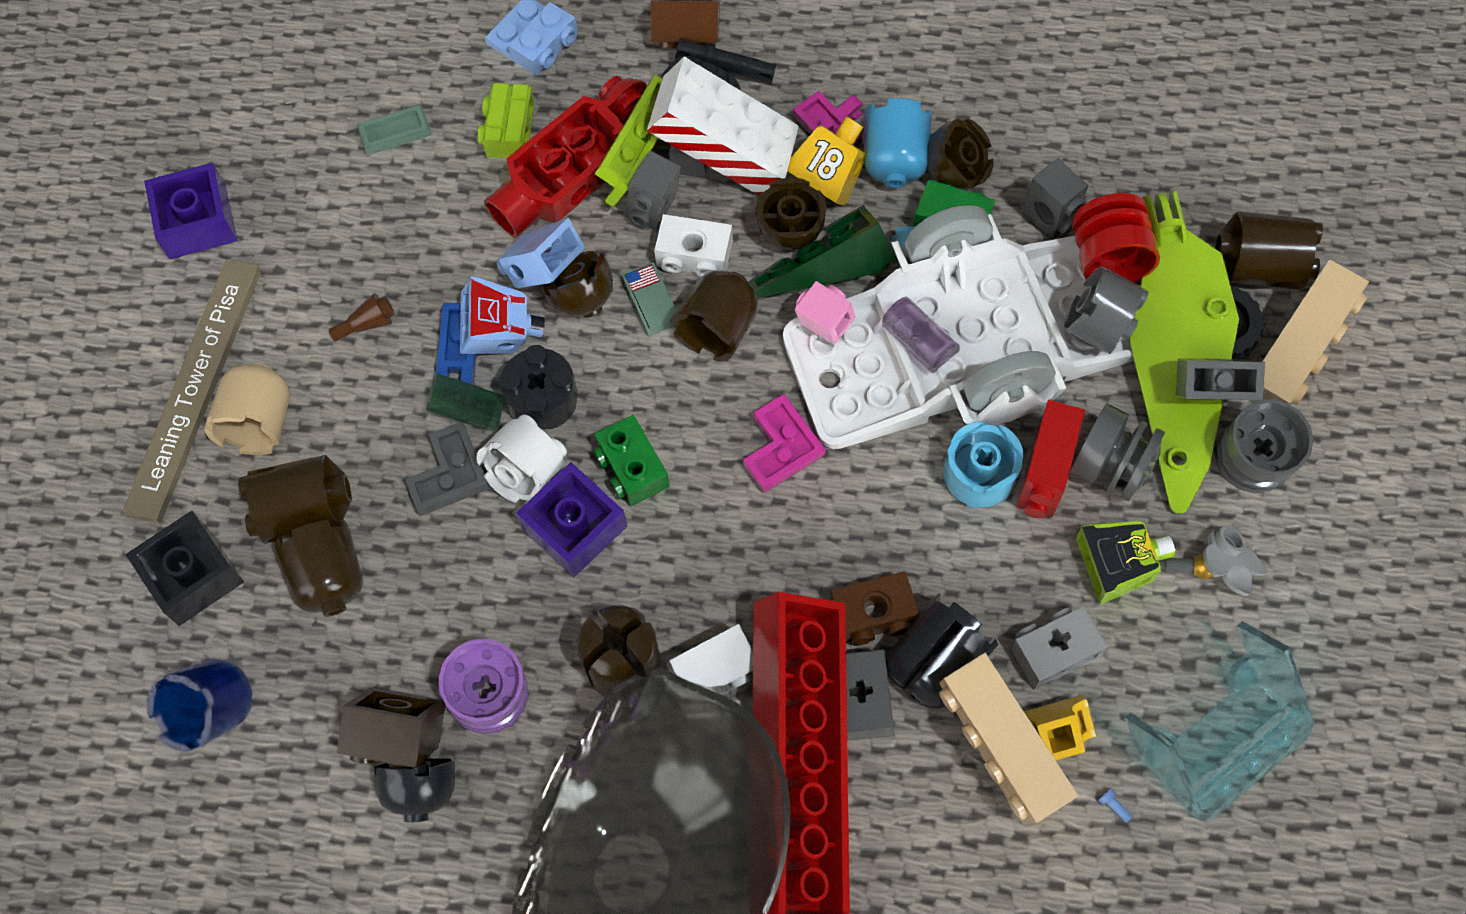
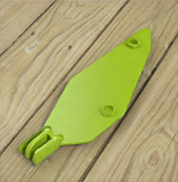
[1129,190,1239,514]

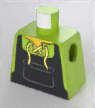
[1076,521,1175,604]

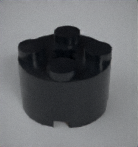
[499,345,578,430]

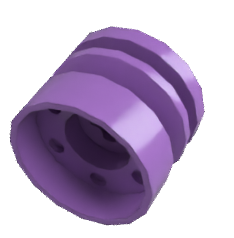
[439,639,528,734]

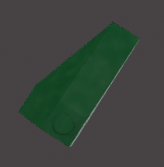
[748,205,897,298]

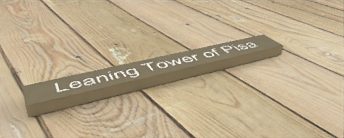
[122,259,262,524]

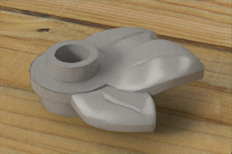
[1203,526,1267,596]

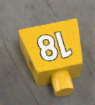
[787,116,865,206]

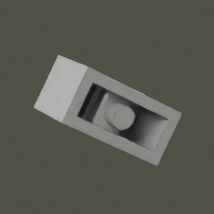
[1011,606,1108,690]

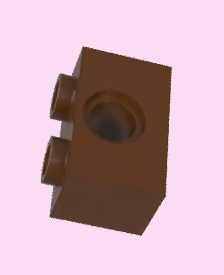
[830,571,919,646]

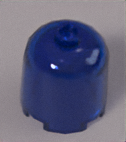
[147,659,253,752]

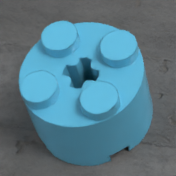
[943,421,1023,508]

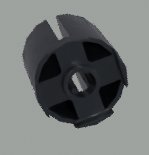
[886,594,998,708]

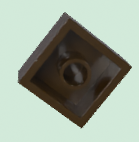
[337,688,445,769]

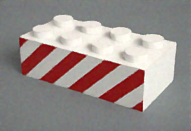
[647,57,799,195]

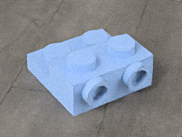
[485,0,578,76]

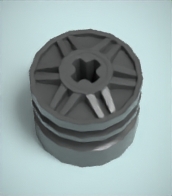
[1215,399,1314,493]
[1070,403,1165,502]

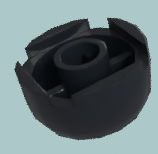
[374,758,455,823]

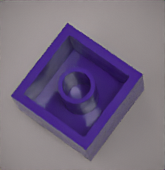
[144,162,238,259]
[516,462,628,578]

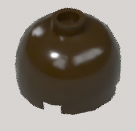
[927,118,994,190]
[756,177,827,250]
[540,251,613,318]

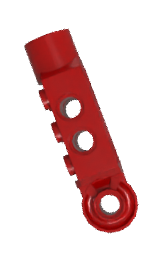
[484,76,647,238]

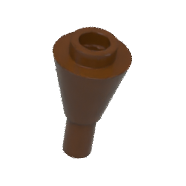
[329,293,395,341]

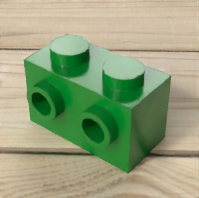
[593,414,670,507]

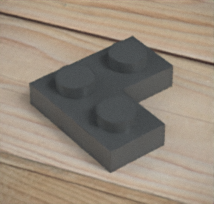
[405,421,490,516]

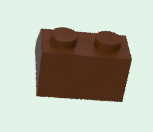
[651,0,721,48]

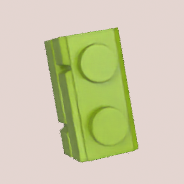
[478,83,535,158]

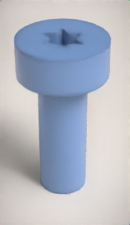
[1097,787,1133,823]

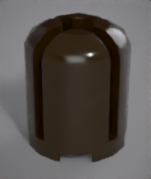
[577,605,661,700]

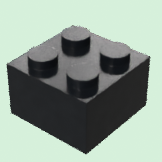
[125,510,244,626]

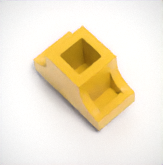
[1024,695,1096,761]

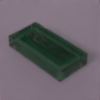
[426,373,505,432]

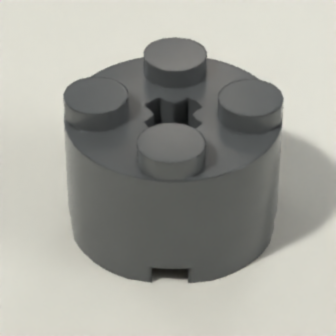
[1064,266,1149,354]

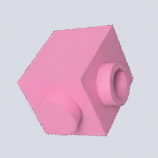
[795,281,856,345]

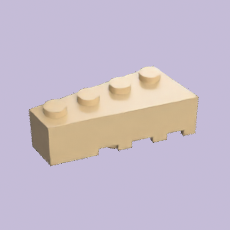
[1262,259,1369,405]
[939,653,1078,825]

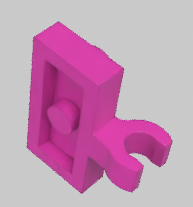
[793,91,863,146]

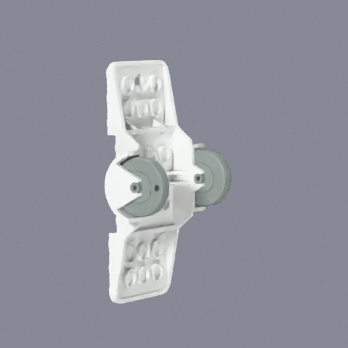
[783,205,1137,449]

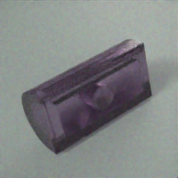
[882,296,960,374]

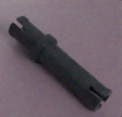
[675,37,777,85]

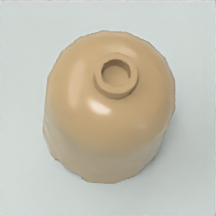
[204,363,290,455]

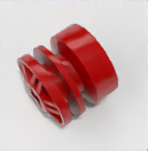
[1072,193,1160,283]

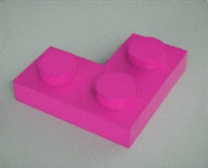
[743,394,826,493]

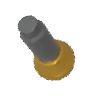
[1159,554,1214,580]

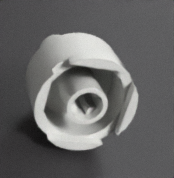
[477,415,567,504]

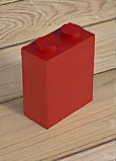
[1016,400,1085,518]

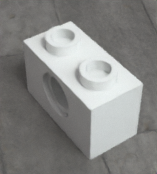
[654,214,733,277]

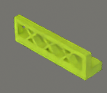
[595,74,662,207]

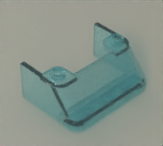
[1124,621,1314,822]

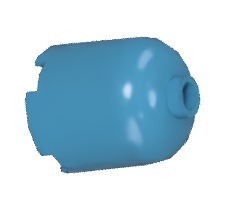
[864,98,932,188]

